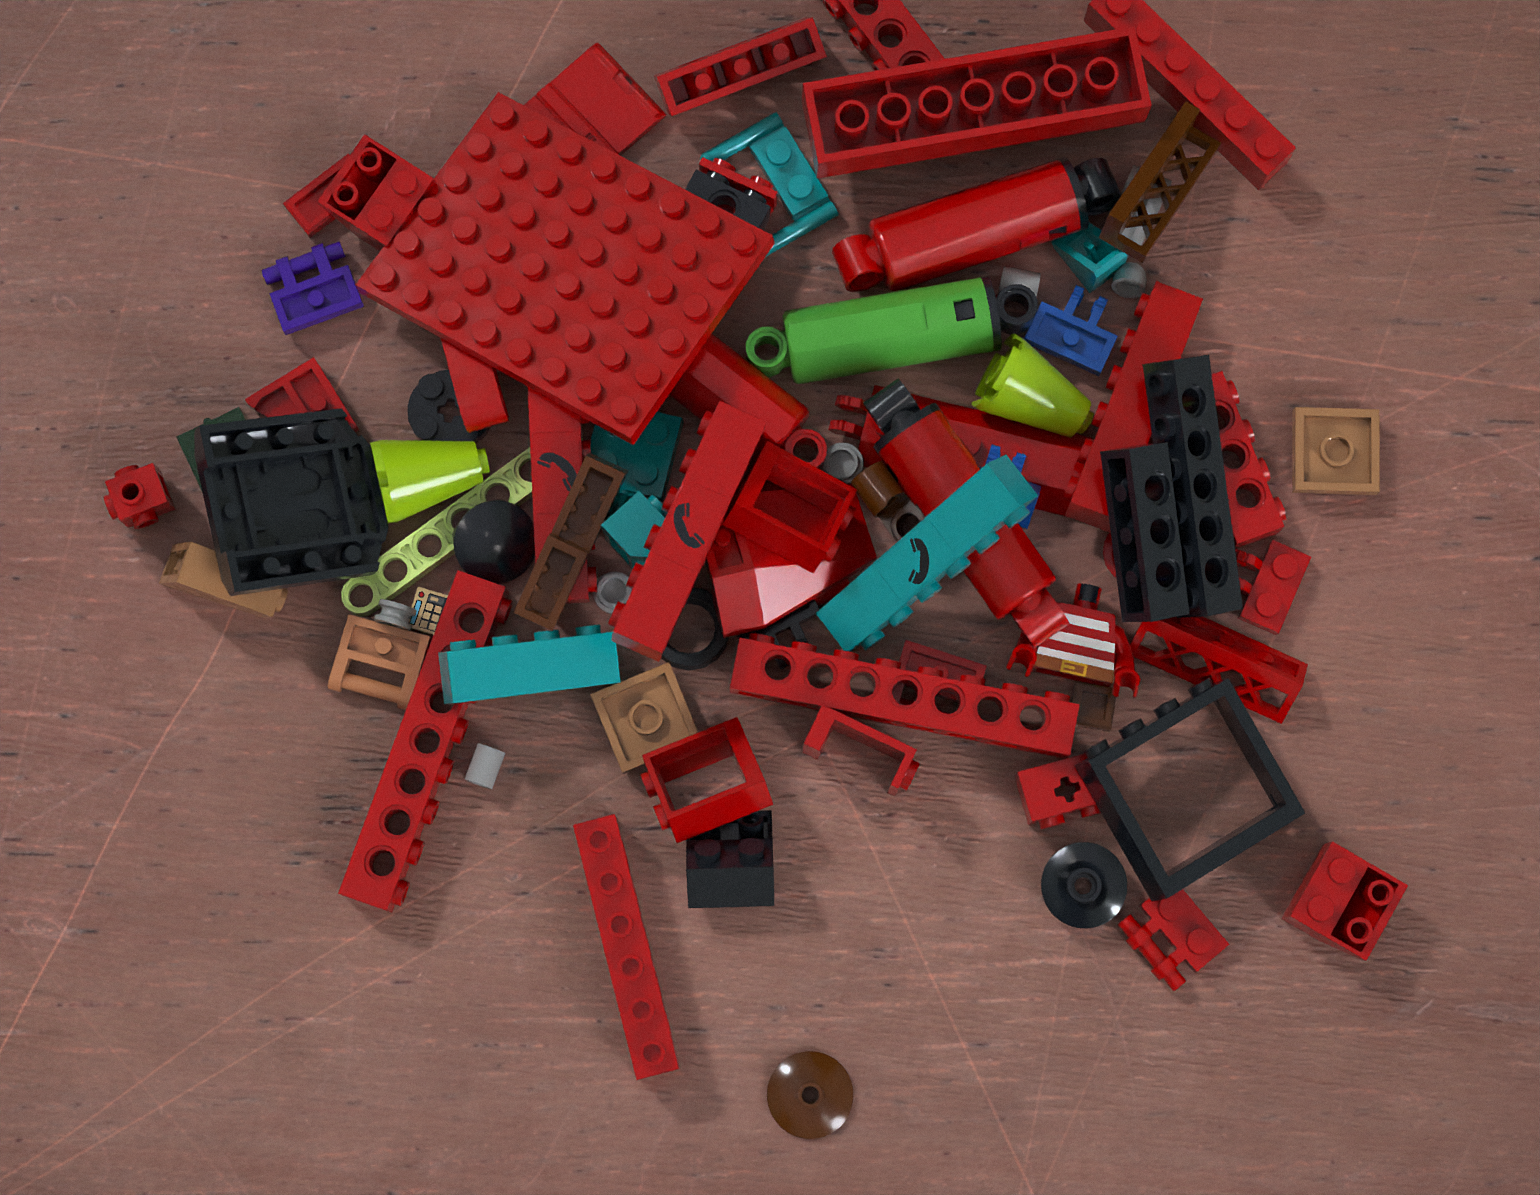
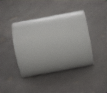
[998,266,1041,296]
[464,743,506,790]

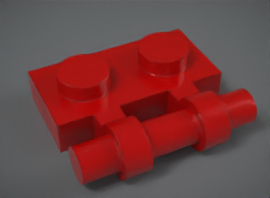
[1117,889,1230,992]

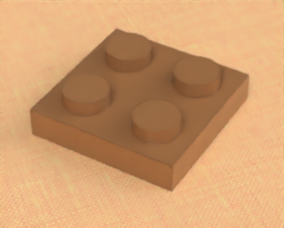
[1292,407,1380,495]
[590,662,698,774]

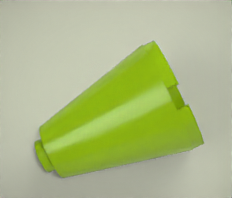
[972,334,1094,438]
[370,440,490,523]

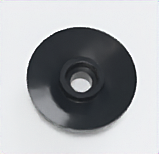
[1041,842,1127,929]

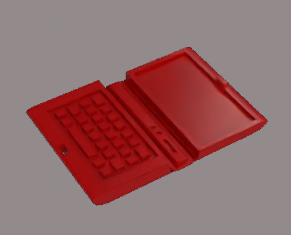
[524,43,667,156]

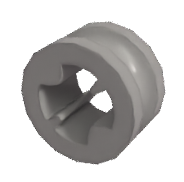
[374,599,417,631]

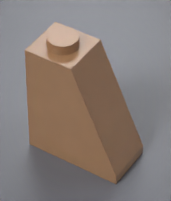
[159,541,288,618]

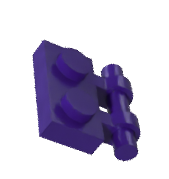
[261,241,364,335]

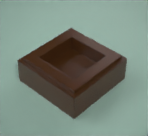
[1071,681,1116,732]

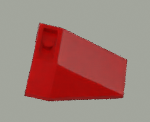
[705,478,877,638]

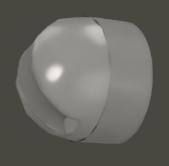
[1111,262,1147,298]

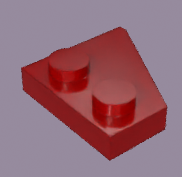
[245,357,359,432]

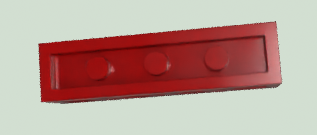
[1130,616,1308,724]

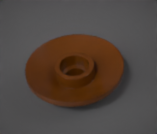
[767,1051,853,1139]

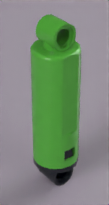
[746,276,1037,384]

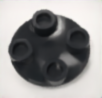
[452,499,535,584]

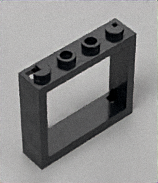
[1074,677,1305,901]

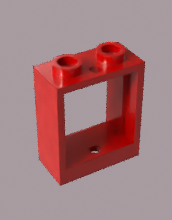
[722,441,857,573]
[640,717,773,843]

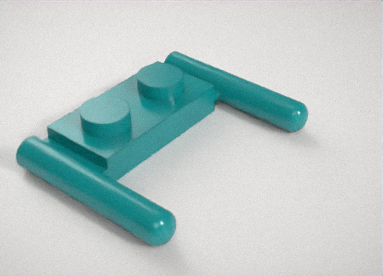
[700,112,839,257]

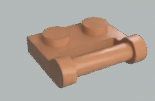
[328,614,432,710]

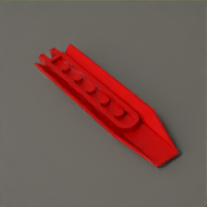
[828,385,1094,518]

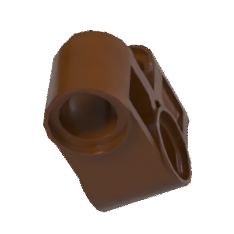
[851,461,925,542]

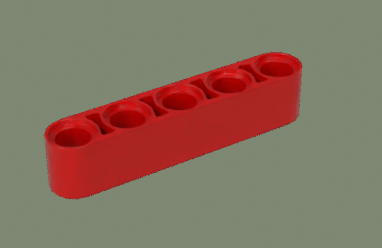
[441,338,509,433]

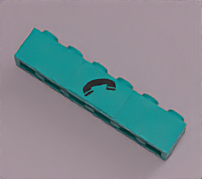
[816,455,1038,652]

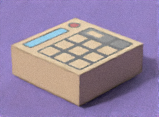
[409,587,448,636]

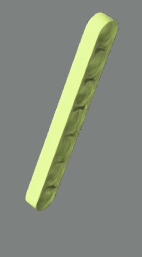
[341,438,583,617]

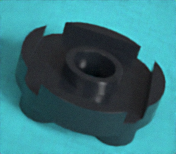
[407,370,490,444]

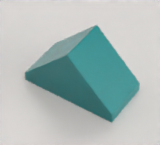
[1051,222,1129,293]

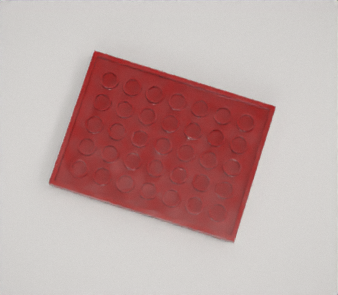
[355,92,775,445]

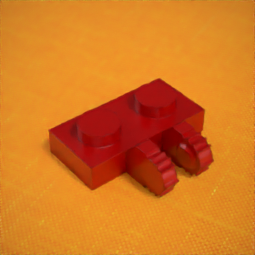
[1235,540,1311,635]

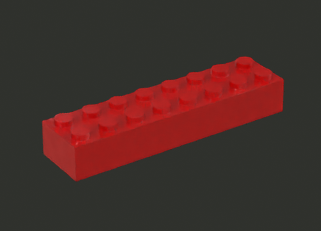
[801,26,1152,179]

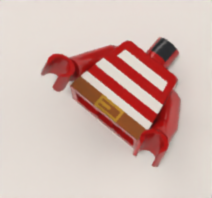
[1006,583,1141,698]

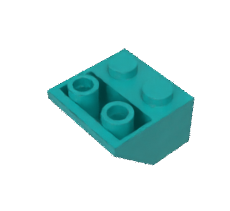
[601,491,668,569]

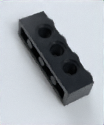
[1100,442,1190,622]

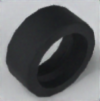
[661,587,729,671]

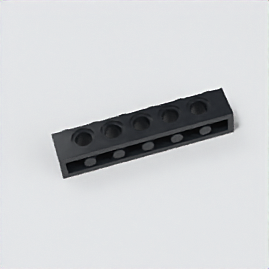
[1142,355,1243,618]

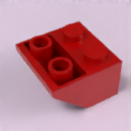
[317,134,435,251]
[1281,841,1408,961]

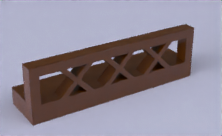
[1099,102,1221,263]

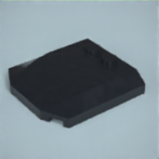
[195,408,389,596]

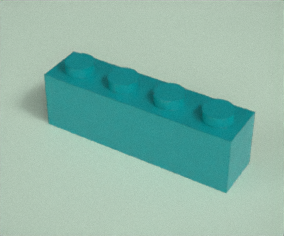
[438,625,621,704]

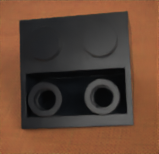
[686,810,774,908]

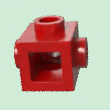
[103,463,176,529]

